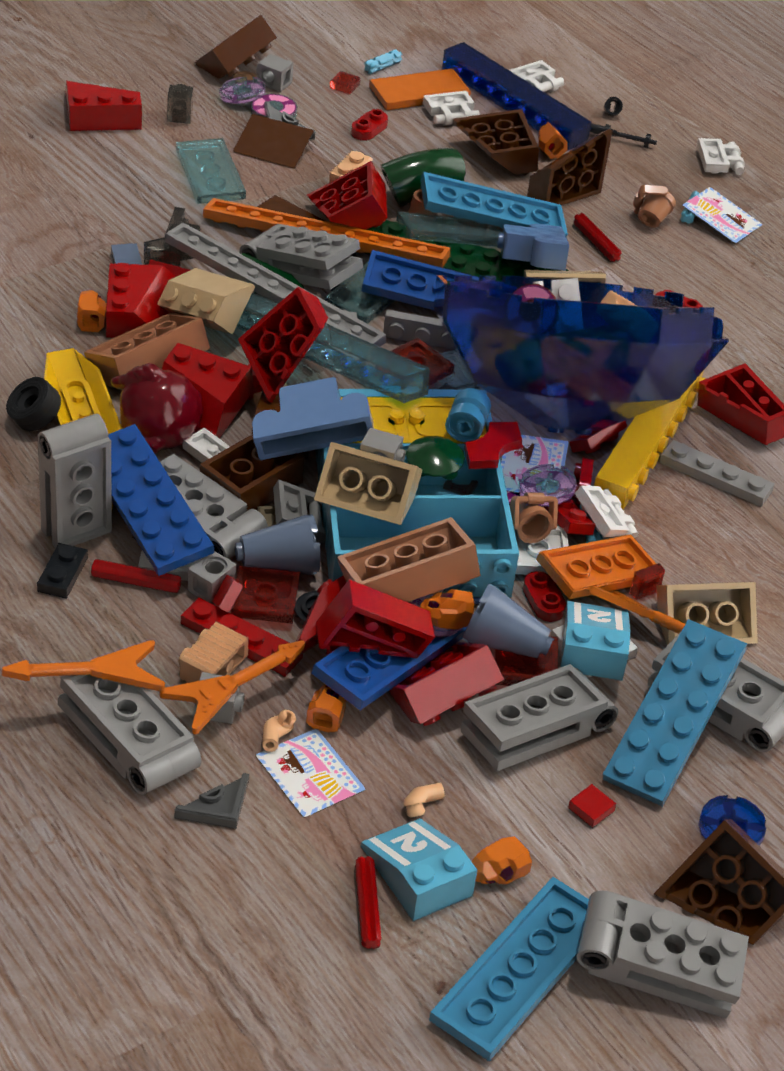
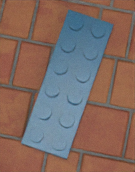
[420,172,568,238]
[602,619,747,807]
[429,877,589,1061]

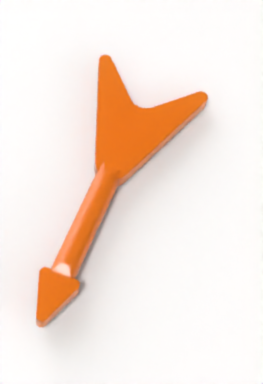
[589,586,685,634]
[1,640,165,692]
[159,641,305,735]

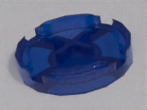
[699,795,766,846]

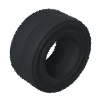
[6,377,61,431]

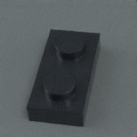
[37,543,88,599]

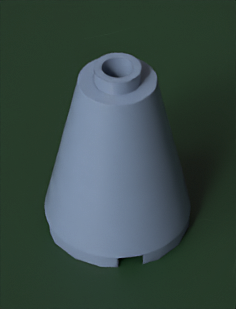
[235,514,320,575]
[462,584,554,659]

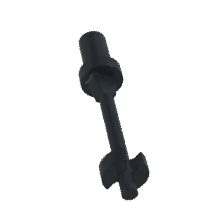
[588,123,657,148]

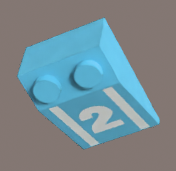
[560,601,630,681]
[361,818,477,921]

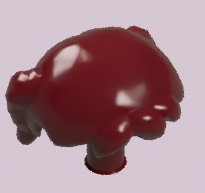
[111,363,203,454]

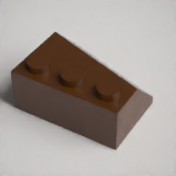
[195,15,277,79]
[453,109,538,174]
[527,129,612,206]
[654,819,784,945]

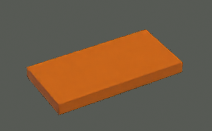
[369,68,471,110]
[536,534,664,600]

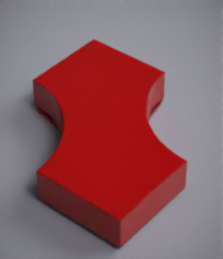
[464,421,523,469]

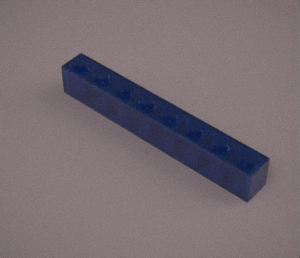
[442,42,592,150]

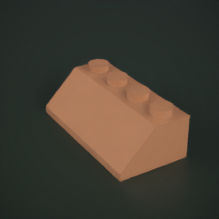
[84,312,210,391]
[337,517,481,603]

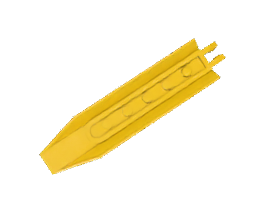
[44,348,122,508]

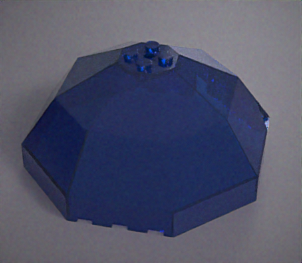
[434,275,729,435]

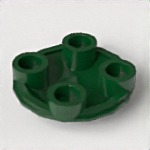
[406,436,465,480]

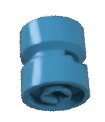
[445,388,492,442]

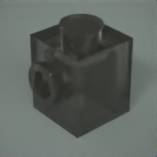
[167,84,193,124]

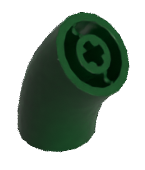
[380,148,466,207]

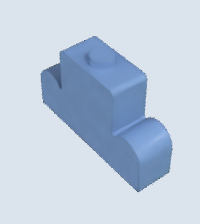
[497,224,569,271]
[252,377,374,460]

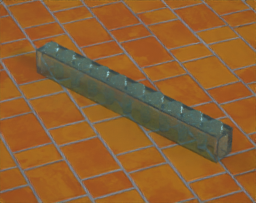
[236,292,430,403]

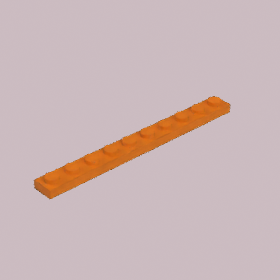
[203,198,451,268]

